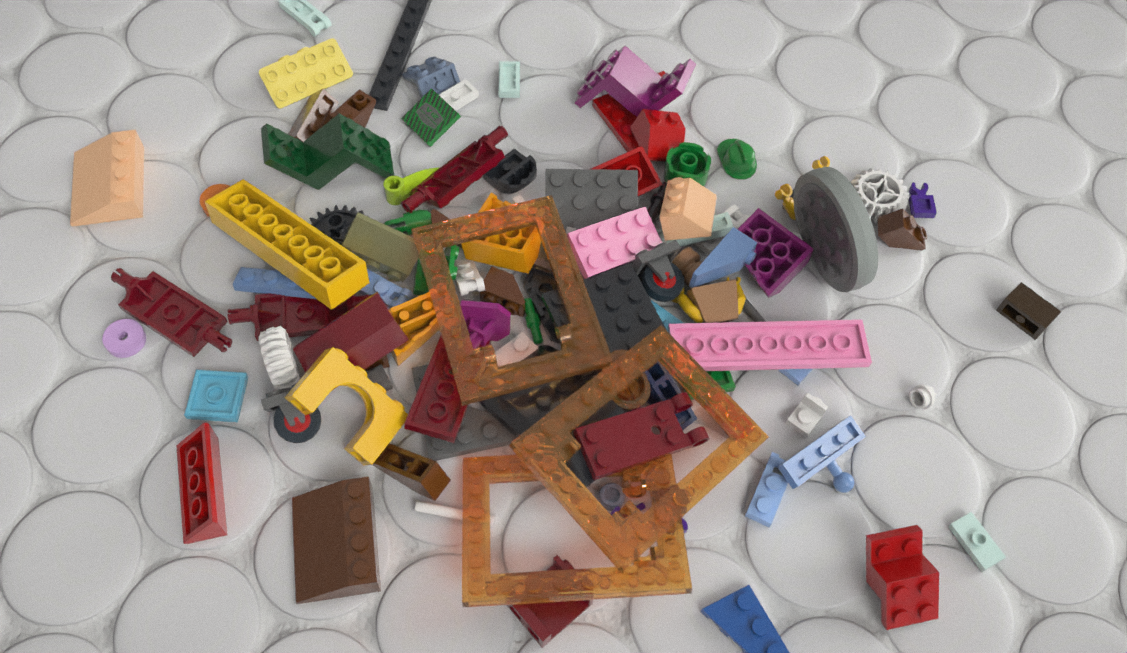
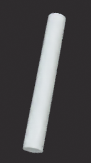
[415,501,496,526]

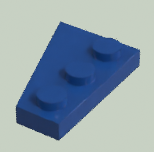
[700,585,790,653]

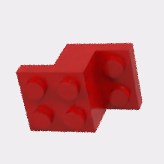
[866,525,939,630]

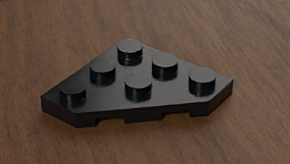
[523,264,574,345]

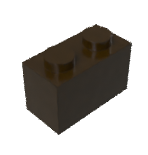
[996,282,1061,340]

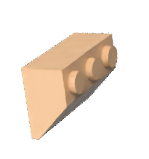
[660,177,717,241]

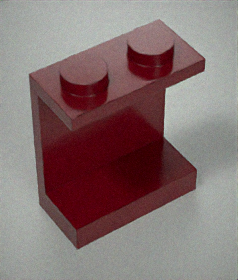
[506,555,594,648]

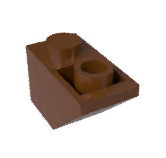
[330,89,376,128]
[877,208,927,251]
[479,266,525,317]

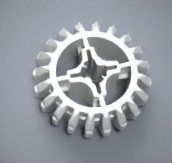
[851,168,909,224]
[259,326,302,393]

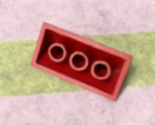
[591,146,663,197]
[176,422,228,544]

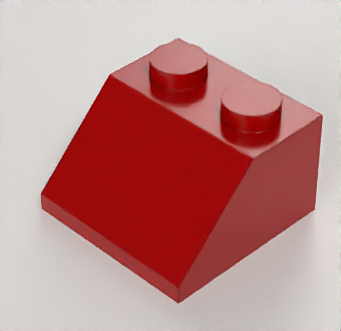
[630,109,686,161]

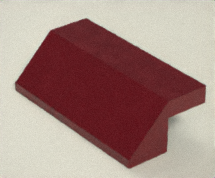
[293,292,409,390]

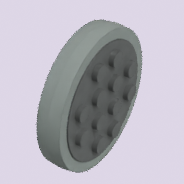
[793,167,878,292]

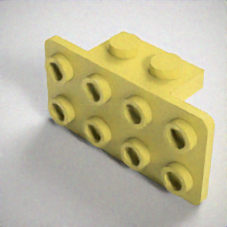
[259,38,353,109]

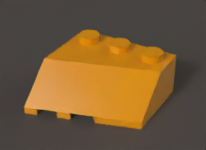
[460,193,544,274]

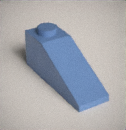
[689,227,758,288]

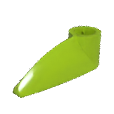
[384,167,439,206]

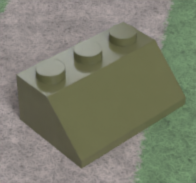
[341,212,425,282]

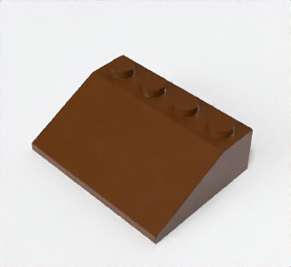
[292,476,381,604]

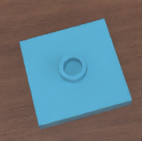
[184,370,248,422]

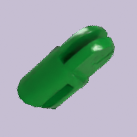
[383,210,432,236]

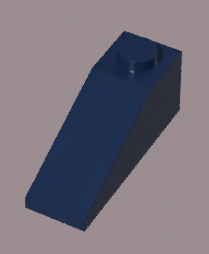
[626,355,698,430]

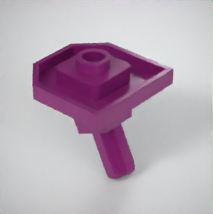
[458,300,511,357]

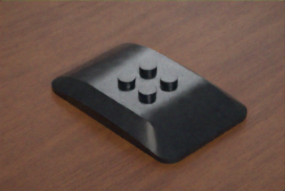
[478,345,632,489]

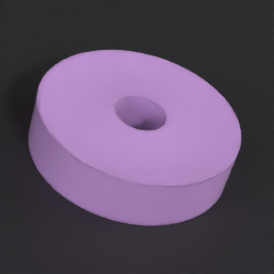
[102,319,146,358]

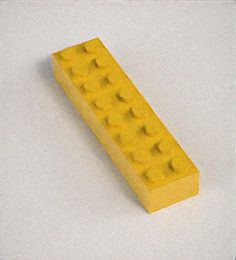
[205,179,370,310]

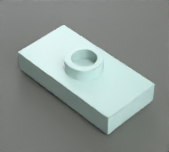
[499,61,520,98]
[948,512,1006,572]

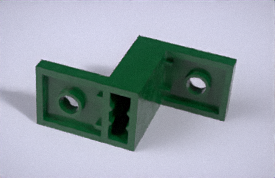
[261,114,395,190]

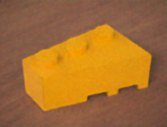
[390,286,455,366]

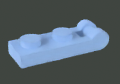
[358,269,415,308]
[745,452,788,527]

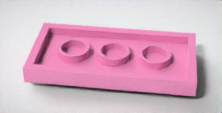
[565,207,662,279]

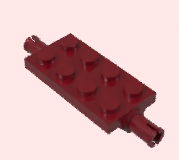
[401,125,508,213]
[111,268,233,357]
[227,293,373,341]

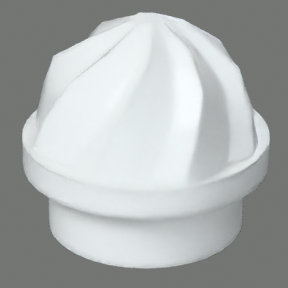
[909,384,936,409]

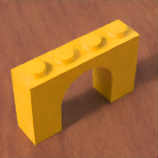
[284,347,408,465]

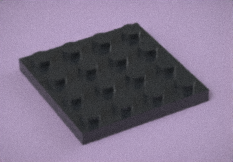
[541,263,673,381]

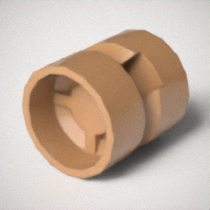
[672,247,705,288]

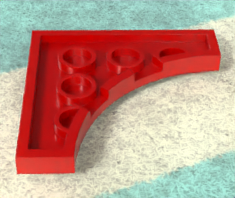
[592,71,665,152]

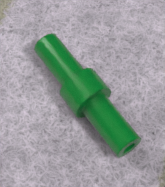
[524,298,543,345]

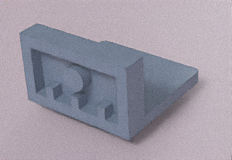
[402,56,460,98]

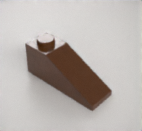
[372,443,451,501]

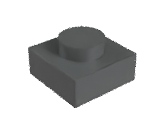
[366,364,393,391]

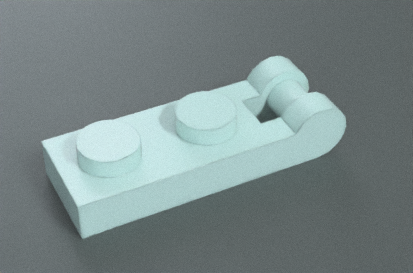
[278,0,331,36]

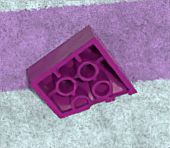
[738,208,814,298]

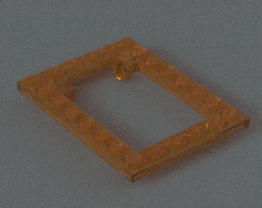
[411,195,613,406]
[509,325,769,573]
[462,454,692,608]

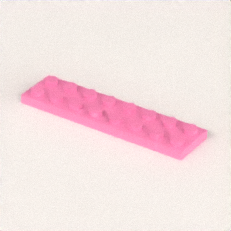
[668,320,872,372]

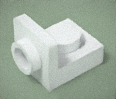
[785,393,828,438]

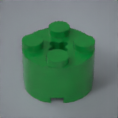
[663,142,711,187]

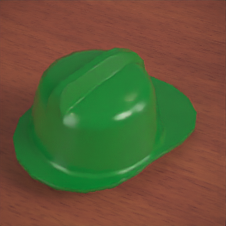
[717,139,757,180]

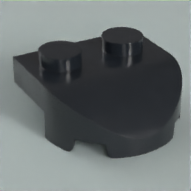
[483,148,537,194]

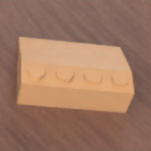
[70,130,144,227]

